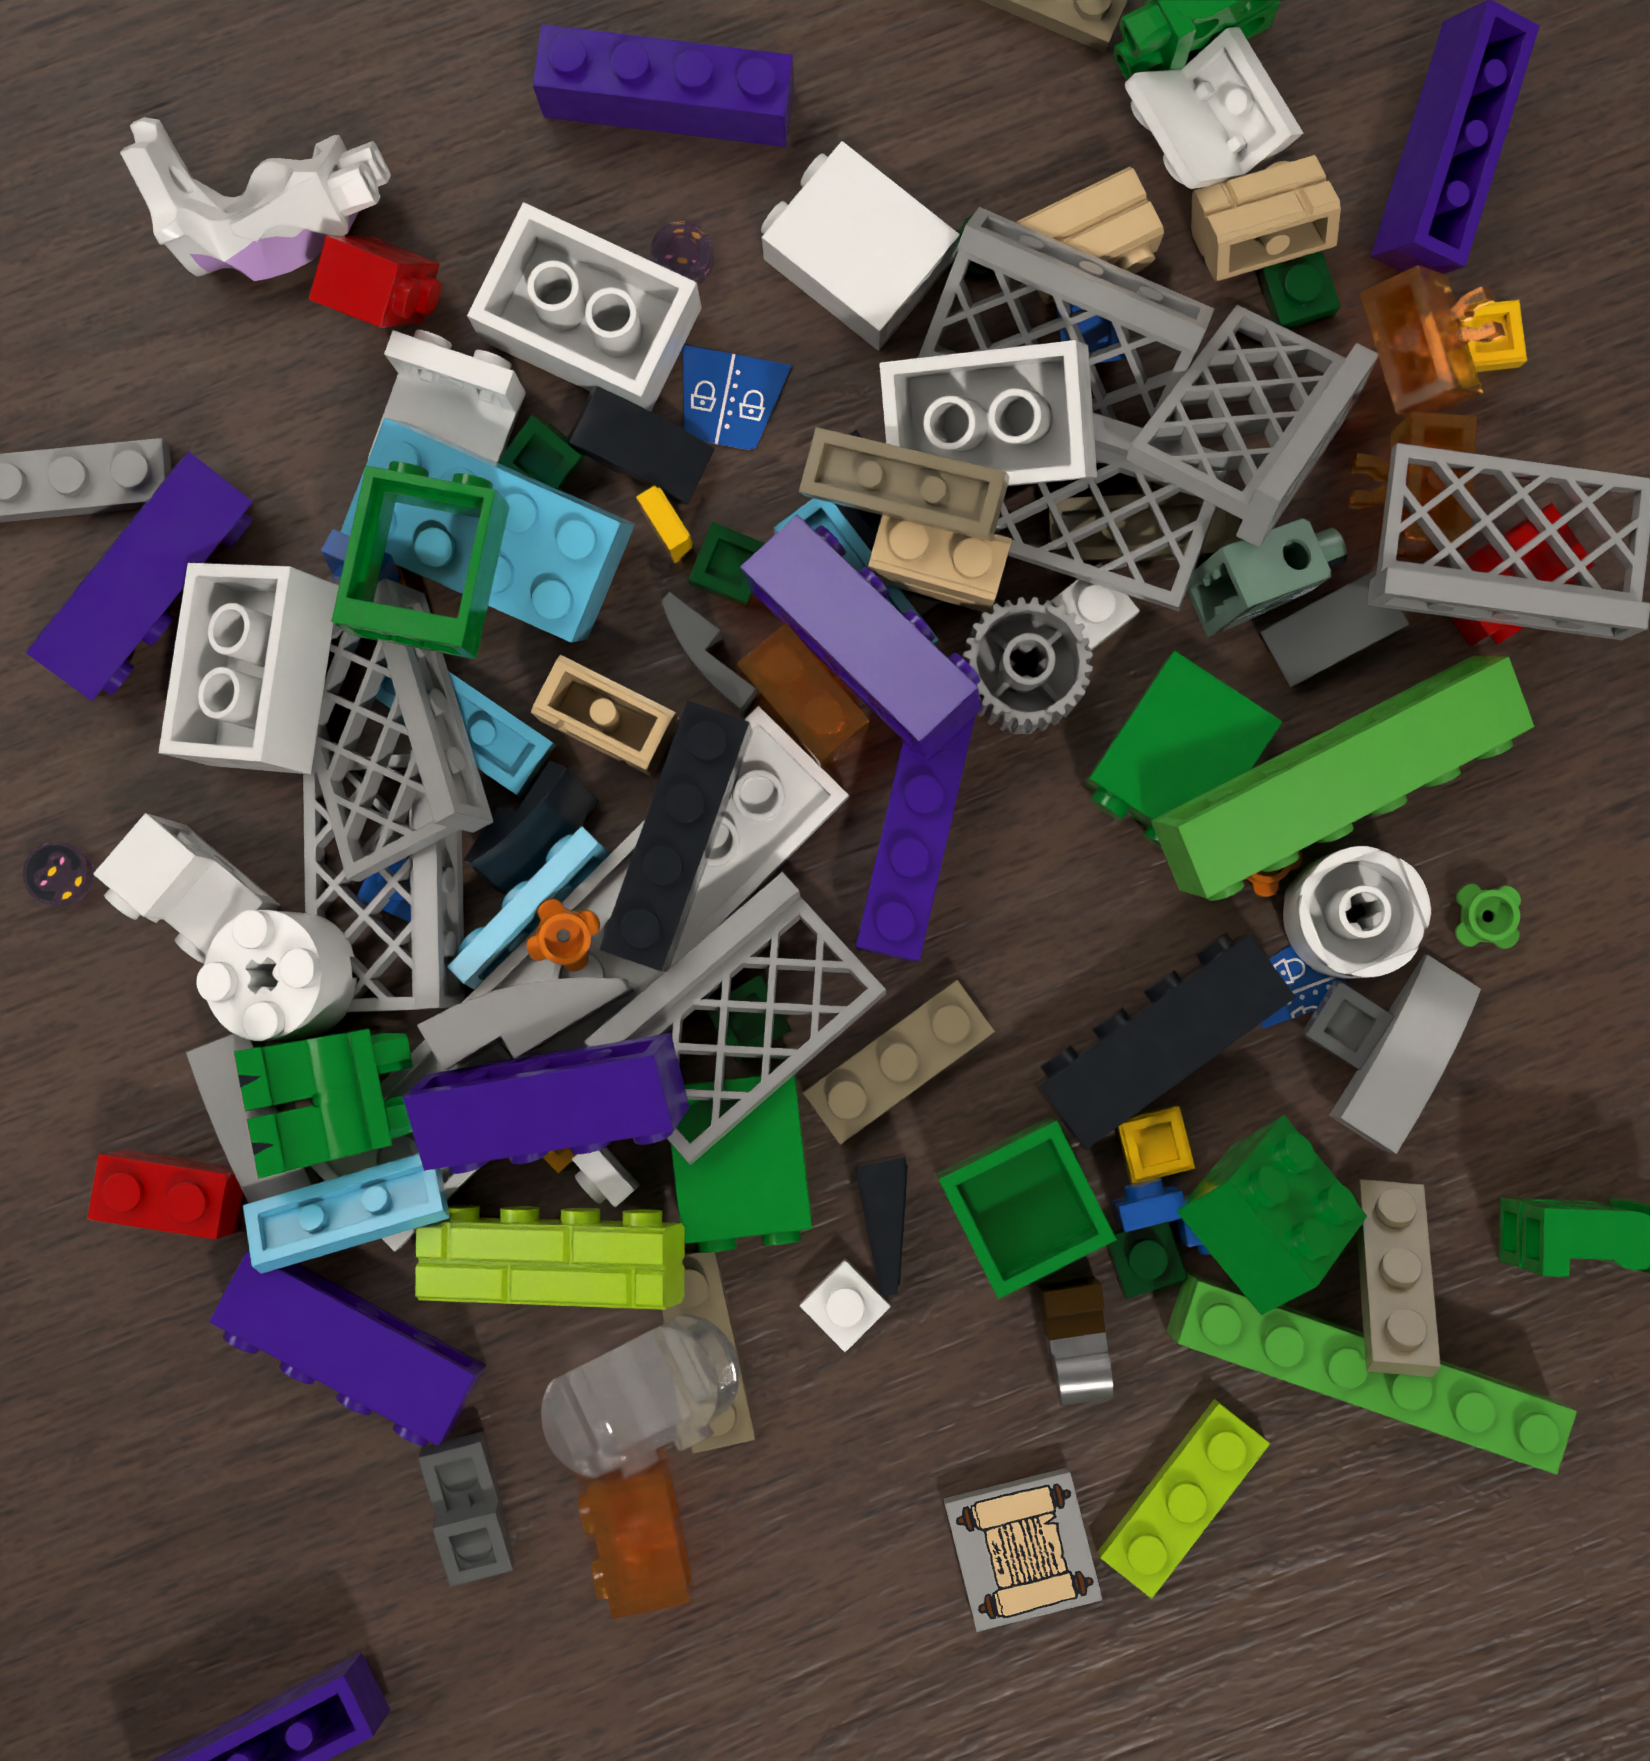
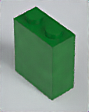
[1083,651,1283,851]
[671,1074,813,1253]

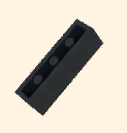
[599,700,753,972]
[1034,932,1296,1150]

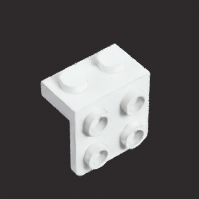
[1125,27,1304,189]
[368,330,526,462]

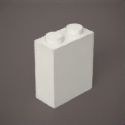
[761,141,960,351]

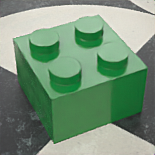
[1176,1114,1367,1315]
[936,1117,1117,1299]

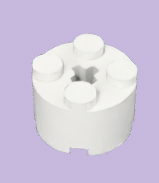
[1283,846,1431,979]
[196,910,357,1041]

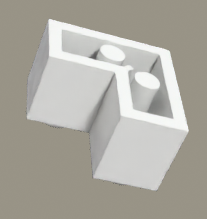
[93,813,280,963]

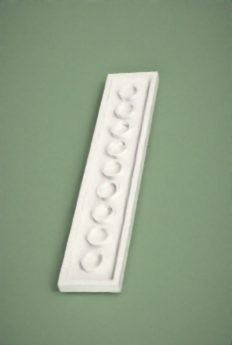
[311,706,849,1252]

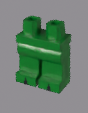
[1113,0,1281,81]
[234,1029,413,1179]
[1499,1197,1650,1277]

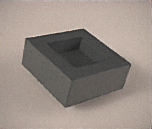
[1300,981,1395,1070]

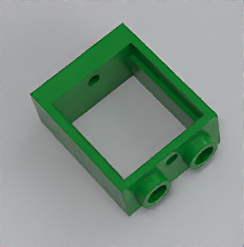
[331,461,509,659]

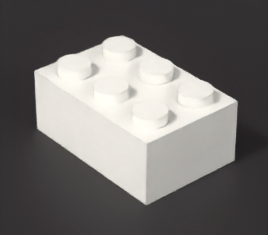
[467,202,702,412]
[880,340,1097,486]
[158,563,339,774]

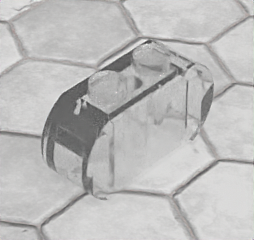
[541,1314,740,1478]

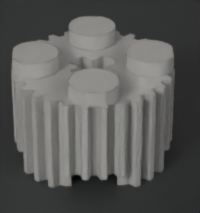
[962,597,1093,734]

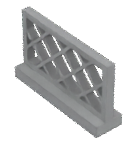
[918,207,1214,420]
[1126,305,1379,548]
[994,413,1231,611]
[1367,443,1650,640]
[313,578,493,882]
[303,750,465,1012]
[584,872,886,1165]

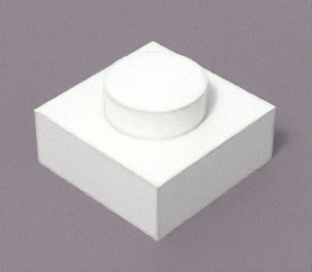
[1051,562,1140,652]
[572,1147,640,1208]
[800,1258,891,1352]

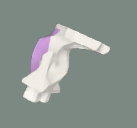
[120,117,391,281]

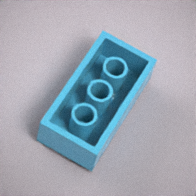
[341,418,635,643]

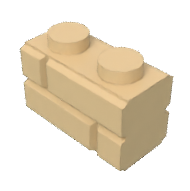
[1191,155,1341,282]
[1017,167,1164,305]
[868,515,1012,614]
[531,655,680,778]

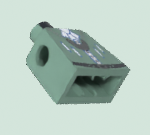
[1187,518,1347,638]

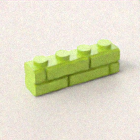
[415,1205,685,1310]

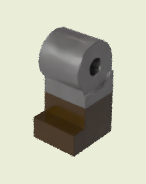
[1037,1276,1113,1406]

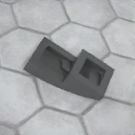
[1260,570,1410,688]
[662,592,758,718]
[418,1431,514,1587]

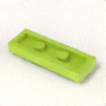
[1097,1398,1270,1599]

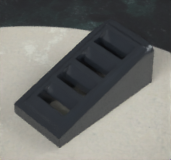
[854,1154,908,1296]

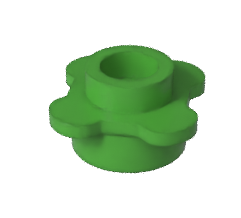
[1455,884,1521,949]

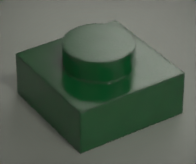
[1257,251,1341,329]
[497,414,586,490]
[688,522,765,608]
[706,975,792,1063]
[1106,1222,1188,1299]

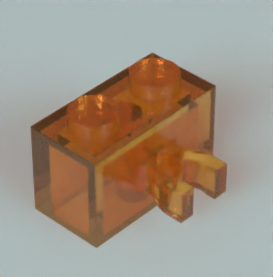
[1360,265,1506,418]
[1348,411,1477,560]
[737,623,869,769]
[579,1458,694,1619]

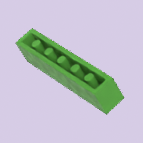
[1151,655,1534,901]
[1166,1272,1577,1475]

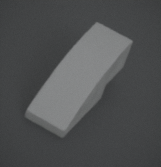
[1329,954,1481,1154]
[417,977,634,1070]
[186,1034,320,1203]

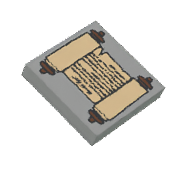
[944,1467,1103,1632]

